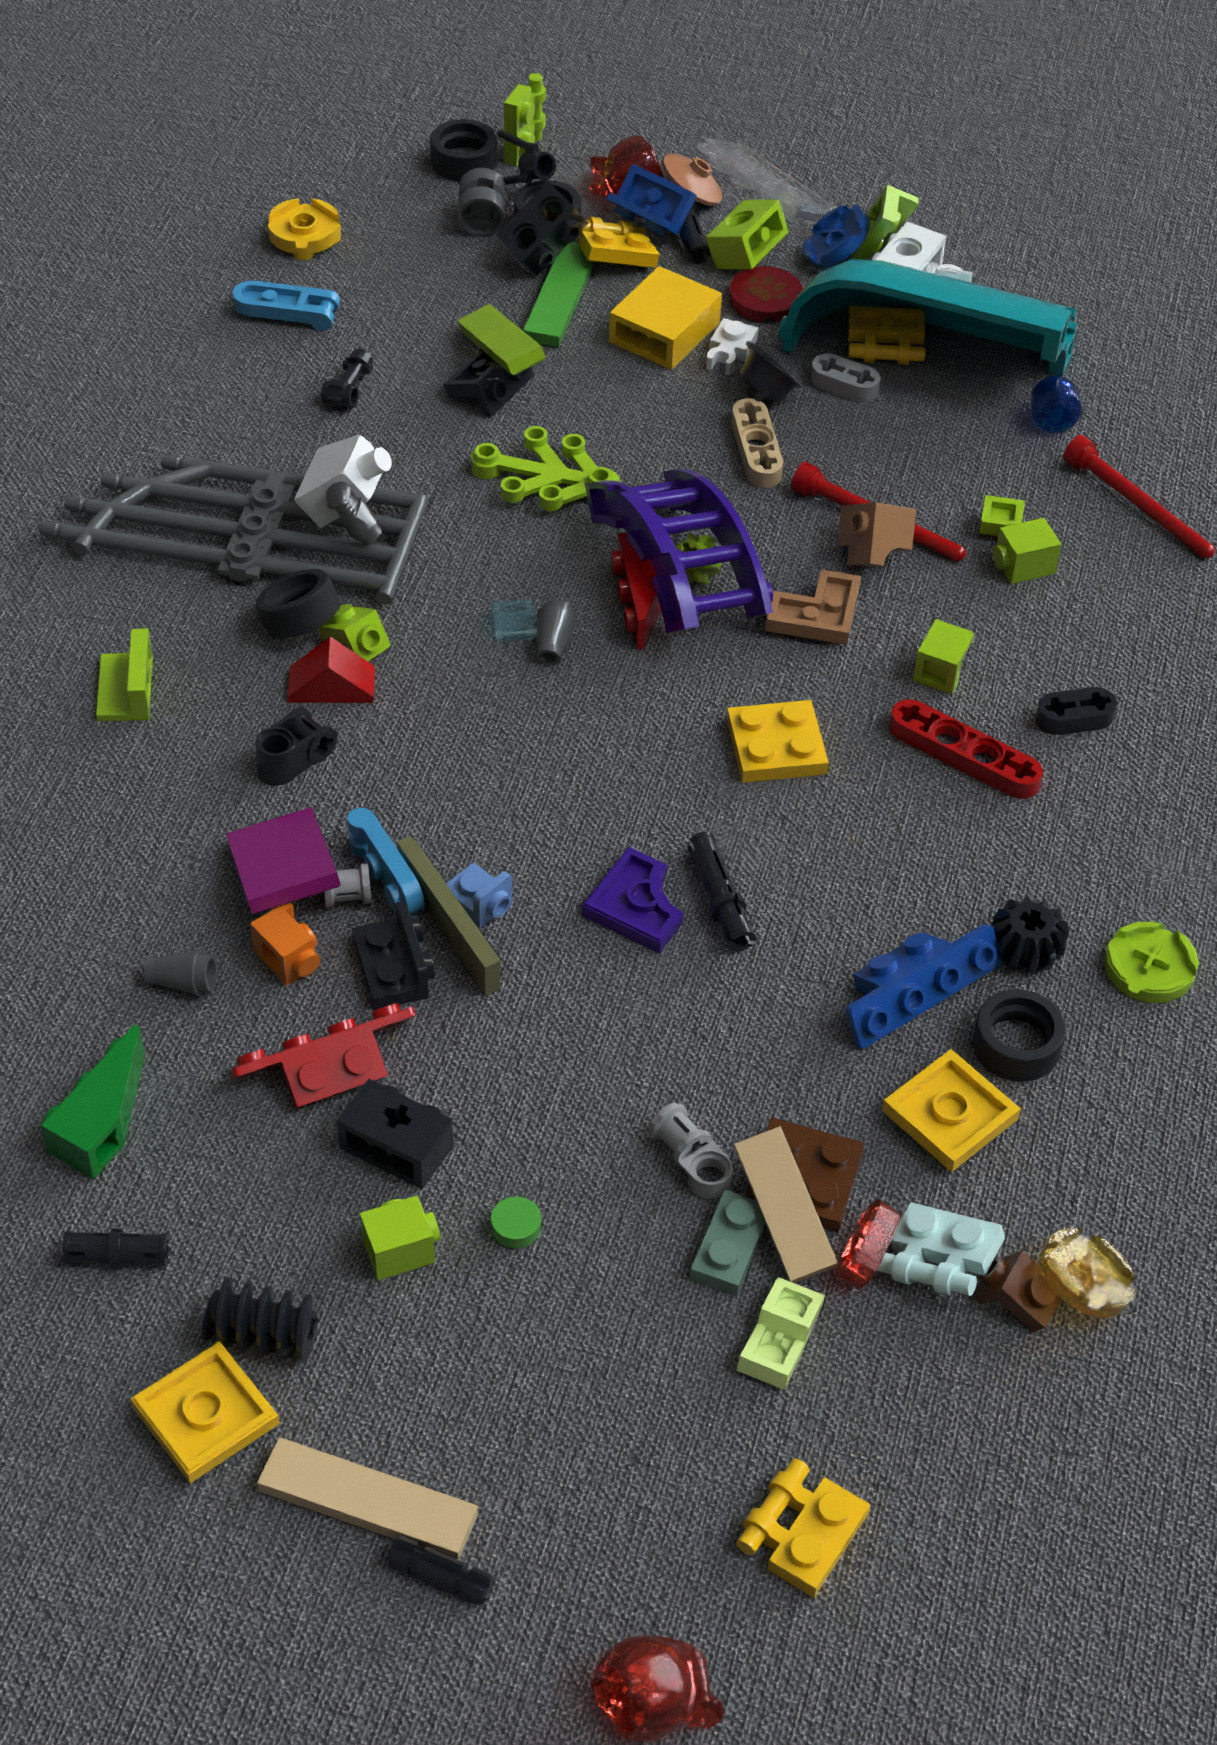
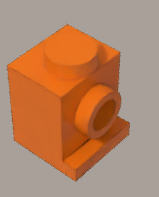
[250,903,321,986]

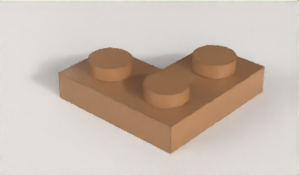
[765,569,861,645]

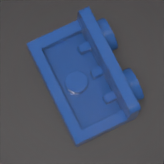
[606,164,697,236]

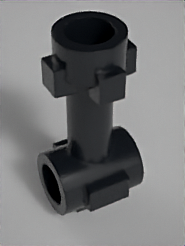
[321,349,373,409]

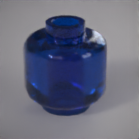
[1030,376,1082,433]

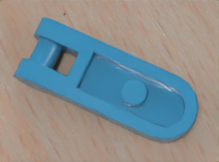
[233,281,340,331]
[347,808,425,915]

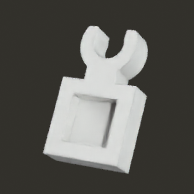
[706,318,758,375]

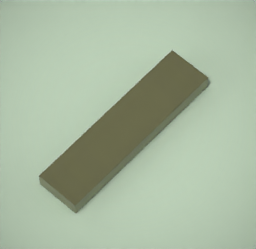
[397,836,500,996]

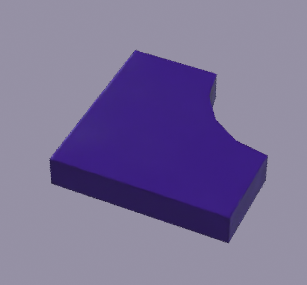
[582,846,684,953]

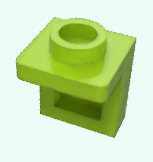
[317,604,390,661]

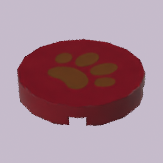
[729,266,803,322]

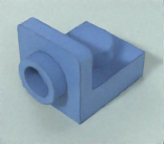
[446,862,512,928]

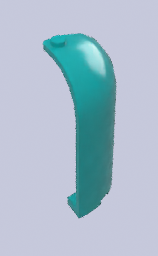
[778,259,1077,377]

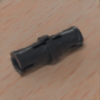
[62,1228,169,1269]

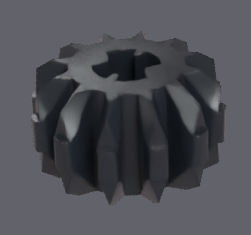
[991,895,1069,975]

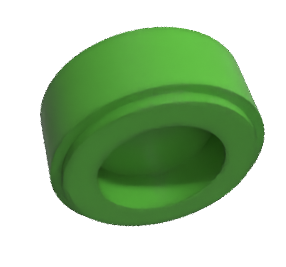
[491,1196,541,1249]

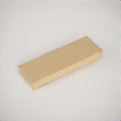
[734,1126,838,1283]

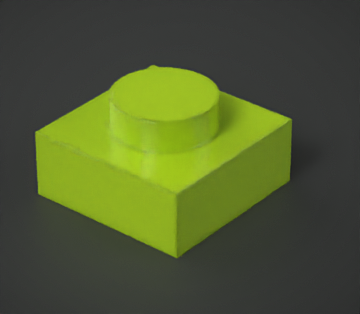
[979,495,1025,537]

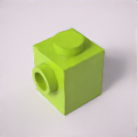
[993,518,1062,584]
[360,1195,441,1281]

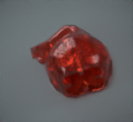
[589,135,665,197]
[591,1635,725,1742]

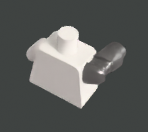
[294,435,392,546]

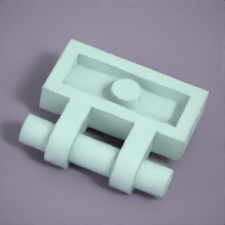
[876,1202,1005,1296]

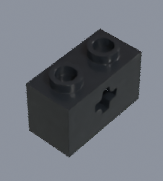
[337,1078,453,1190]

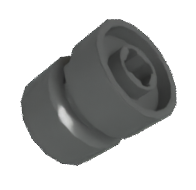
[458,168,505,237]

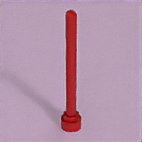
[1063,435,1215,559]
[791,461,966,562]

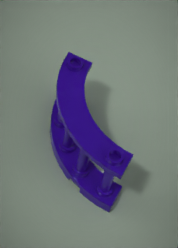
[585,469,773,633]

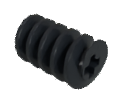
[201,1277,318,1362]

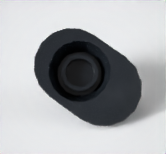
[739,341,801,403]

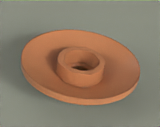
[661,153,723,206]

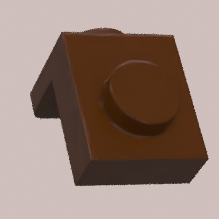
[973,1250,1065,1332]

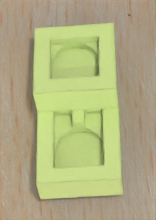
[736,1277,825,1390]

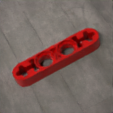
[890,699,1043,799]

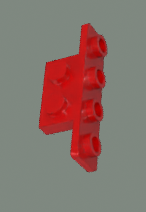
[228,1003,416,1109]

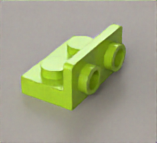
[850,185,919,260]

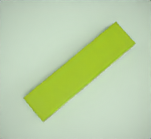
[457,304,546,376]

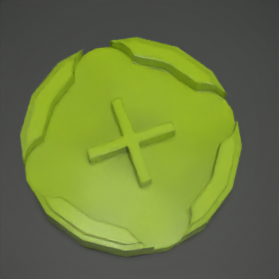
[1104,921,1199,1003]

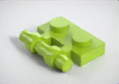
[504,73,546,166]

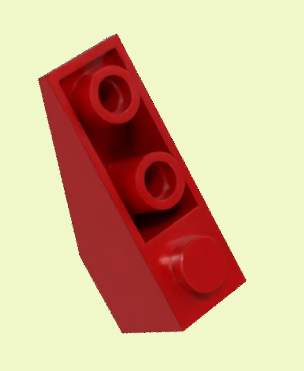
[610,533,661,650]

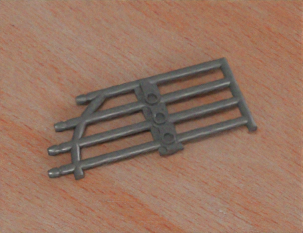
[39,455,429,605]

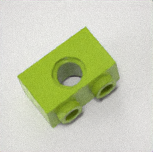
[706,199,789,269]

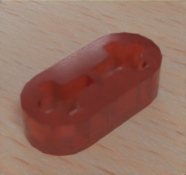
[836,1198,901,1290]

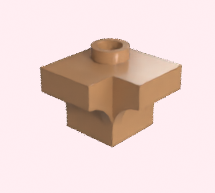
[838,502,916,568]

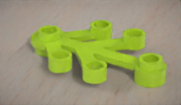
[471,426,620,511]

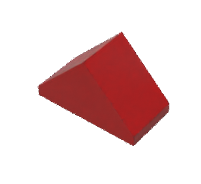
[288,637,375,703]

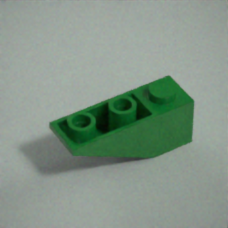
[41,1024,145,1180]

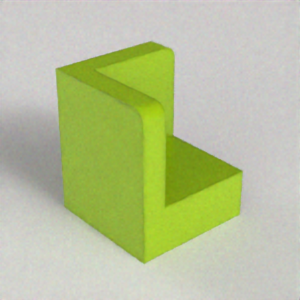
[913,619,974,694]

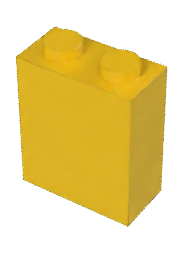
[609,266,722,370]

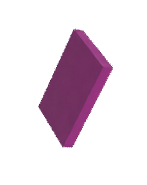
[226,807,341,914]

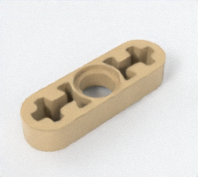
[731,398,783,488]

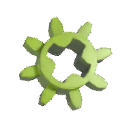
[675,533,722,585]

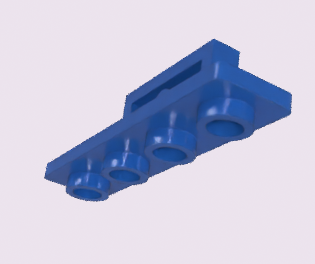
[845,924,1002,1049]

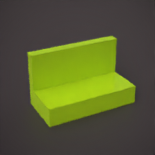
[96,628,153,722]

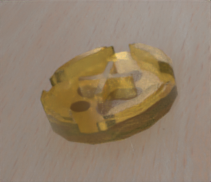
[1039,1228,1136,1319]

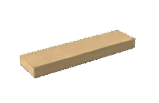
[257,1437,478,1560]

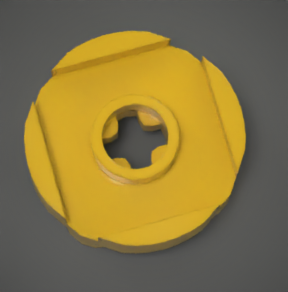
[268,198,341,260]

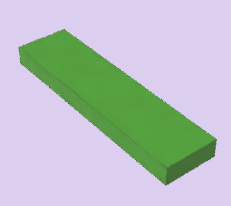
[523,242,596,347]

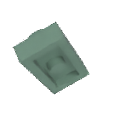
[690,1190,766,1296]

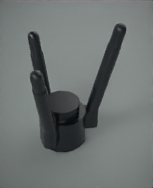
[497,130,556,185]

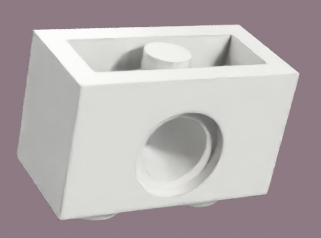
[872,222,946,273]

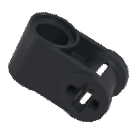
[255,707,338,786]

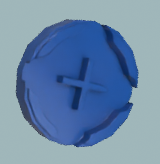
[803,205,870,269]

